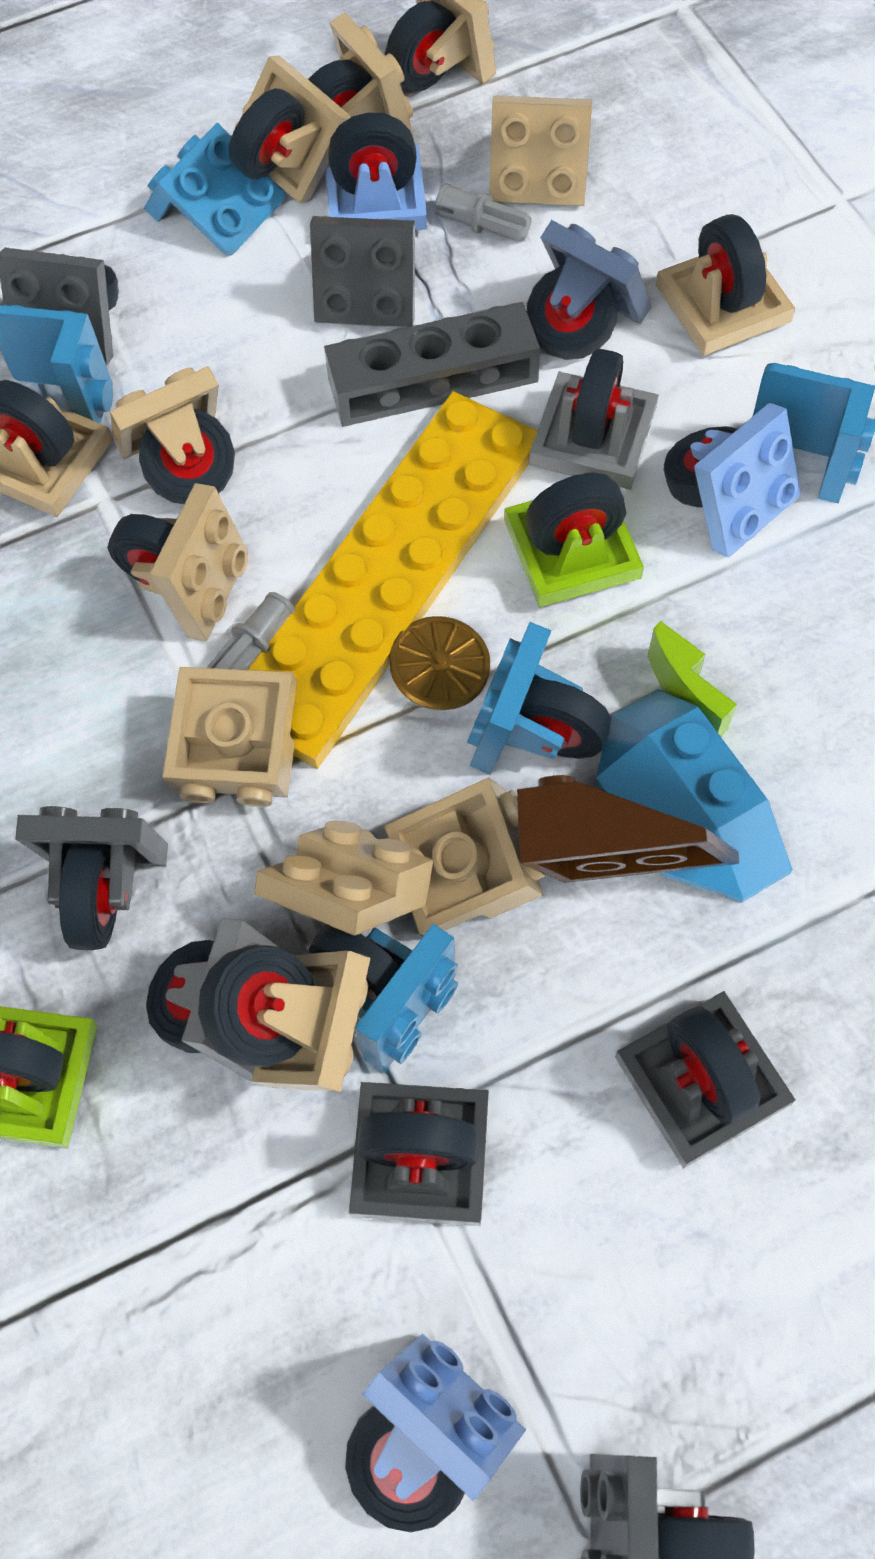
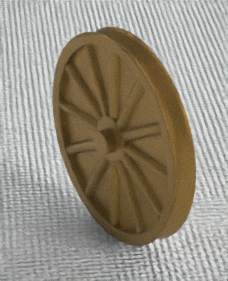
[390,616,490,710]

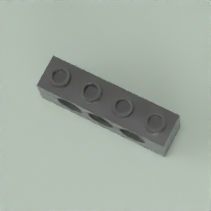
[324,302,540,427]

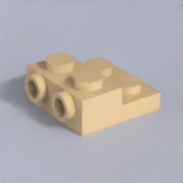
[162,667,297,807]
[384,777,547,936]
[254,821,433,936]

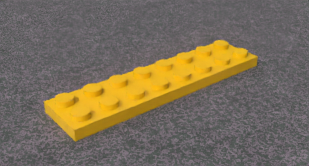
[248,391,537,769]

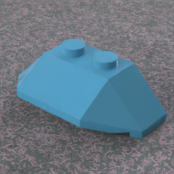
[595,689,792,903]

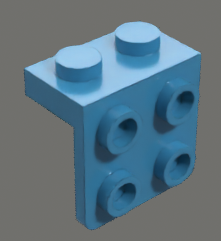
[144,122,285,255]
[0,305,113,424]
[752,363,875,504]

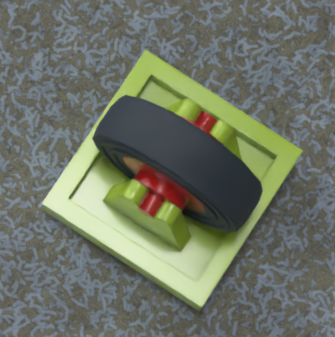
[504,472,644,608]
[0,1006,98,1149]

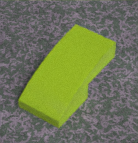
[647,621,737,737]

